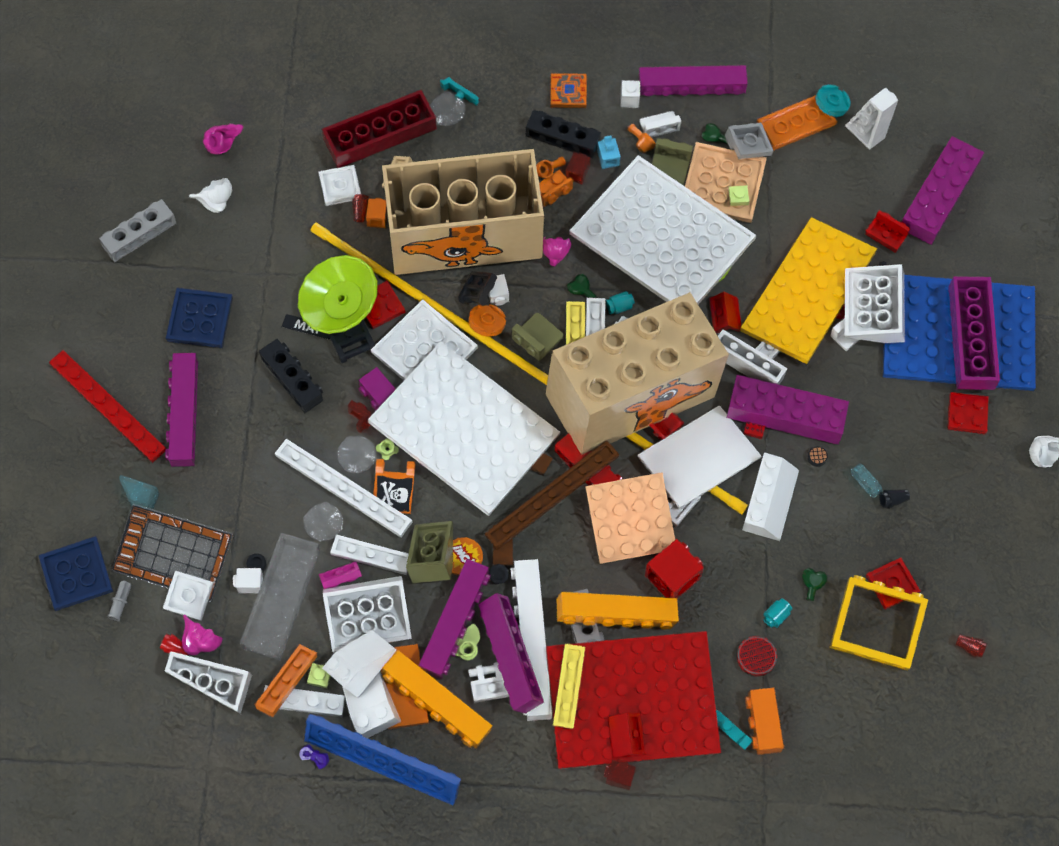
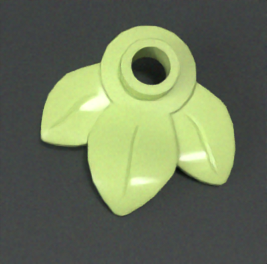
[456,624,480,660]

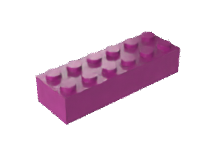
[902,136,984,245]
[949,276,1000,390]
[726,375,849,445]

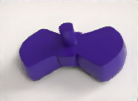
[300,744,329,769]

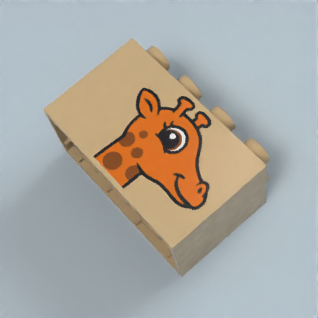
[382,149,544,275]
[545,292,729,455]

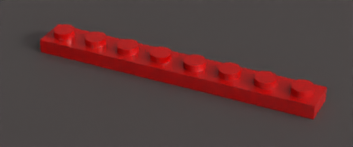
[49,350,166,463]

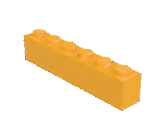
[556,592,679,630]
[382,650,493,749]

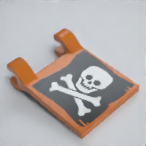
[373,459,416,514]

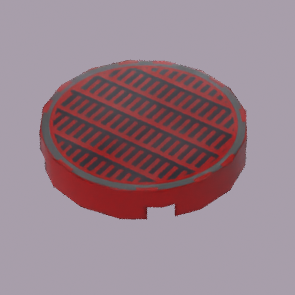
[737,636,777,677]

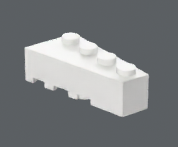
[845,88,898,150]
[165,652,252,714]

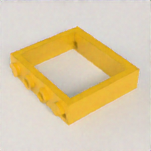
[830,575,928,671]

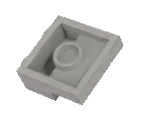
[725,123,773,159]

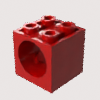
[645,539,704,599]

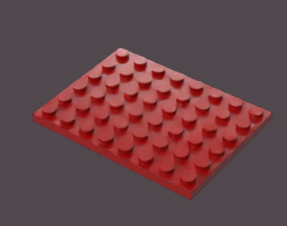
[546,631,721,769]

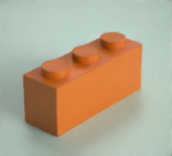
[745,688,784,755]

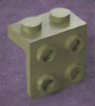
[652,138,693,186]
[512,313,563,361]

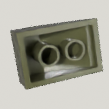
[406,521,453,583]

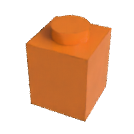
[366,198,387,228]

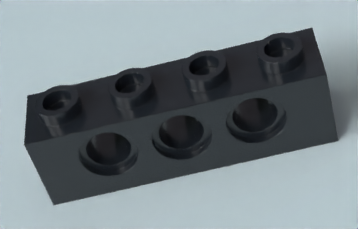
[525,109,601,159]
[259,339,323,414]

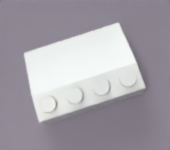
[845,264,905,343]
[323,576,412,652]

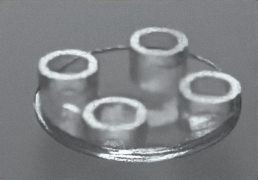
[430,91,465,126]
[337,436,376,473]
[304,502,343,541]

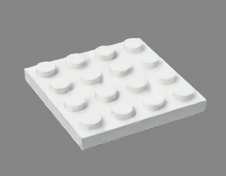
[371,299,478,380]

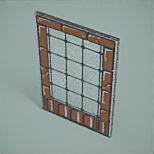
[111,503,234,602]

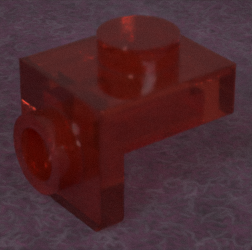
[347,400,371,433]

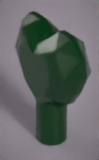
[701,123,728,144]
[567,274,597,298]
[802,568,827,601]

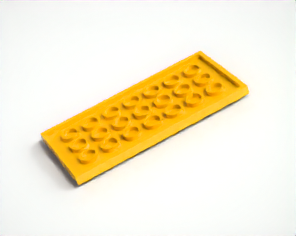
[740,217,877,364]

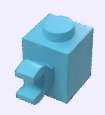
[597,135,621,169]

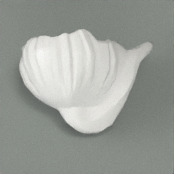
[189,178,232,213]
[1029,436,1059,467]

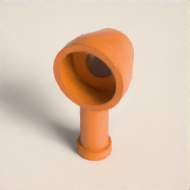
[628,124,656,153]
[536,157,566,179]

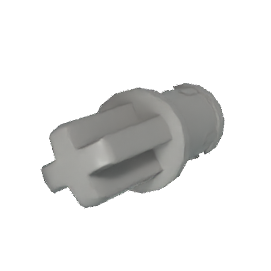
[107,581,131,621]

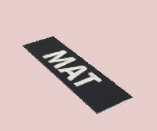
[281,314,330,340]

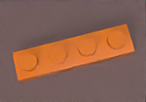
[255,644,317,717]

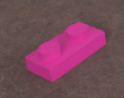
[319,562,362,589]

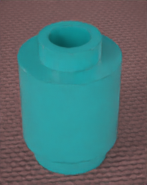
[605,291,635,315]
[763,598,792,628]

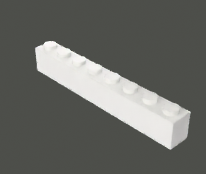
[511,559,552,721]

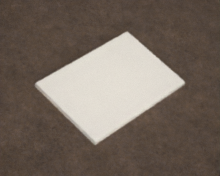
[638,405,762,509]

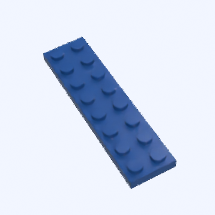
[304,714,461,805]

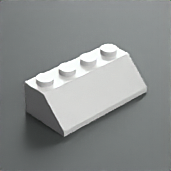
[742,453,799,541]

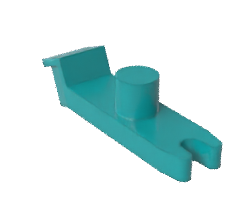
[440,77,479,106]
[716,709,753,750]

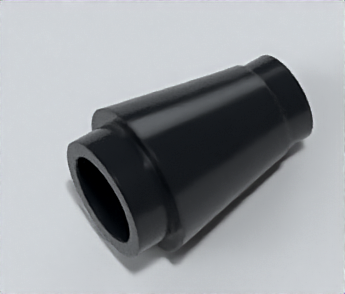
[879,489,910,509]

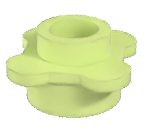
[376,438,399,460]

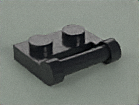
[458,271,498,306]
[328,320,375,364]

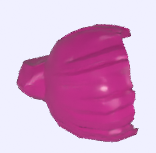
[203,124,243,155]
[543,237,571,267]
[182,614,223,655]

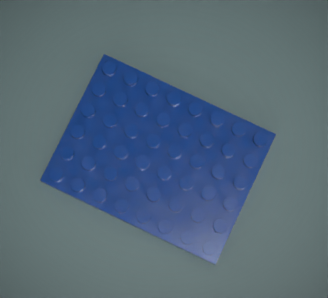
[883,275,1036,391]

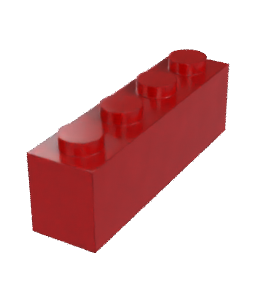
[554,433,623,486]

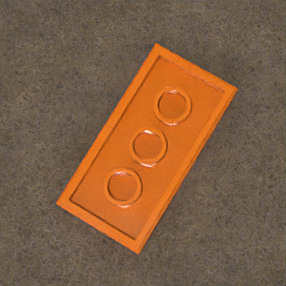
[757,95,837,151]
[381,644,429,729]

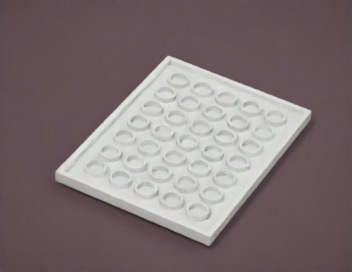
[570,155,756,305]
[368,341,560,516]

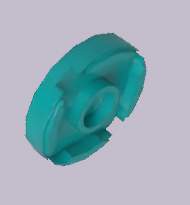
[815,84,851,117]

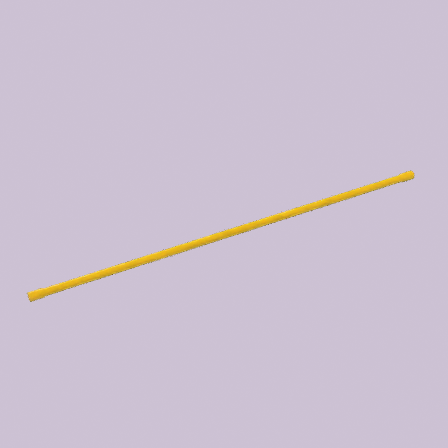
[310,222,748,515]

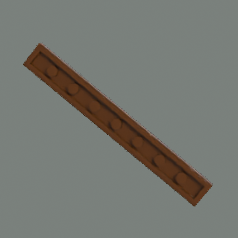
[485,441,619,550]

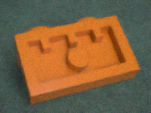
[539,170,573,207]

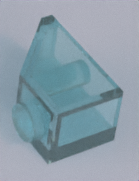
[119,475,160,510]

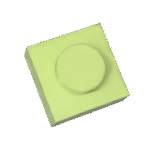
[728,185,750,206]
[307,663,331,689]

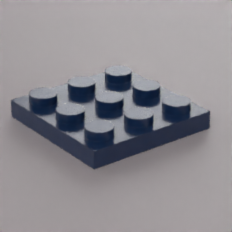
[166,288,233,348]
[38,536,114,611]

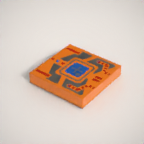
[551,73,587,108]

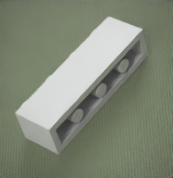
[718,330,788,385]

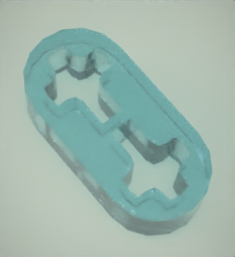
[851,464,883,498]

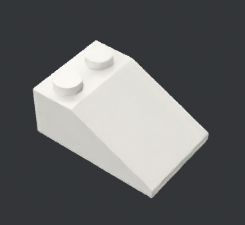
[322,630,396,698]
[342,671,401,738]

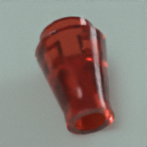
[352,194,369,223]
[956,634,988,658]

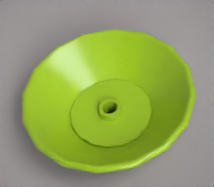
[298,255,378,334]

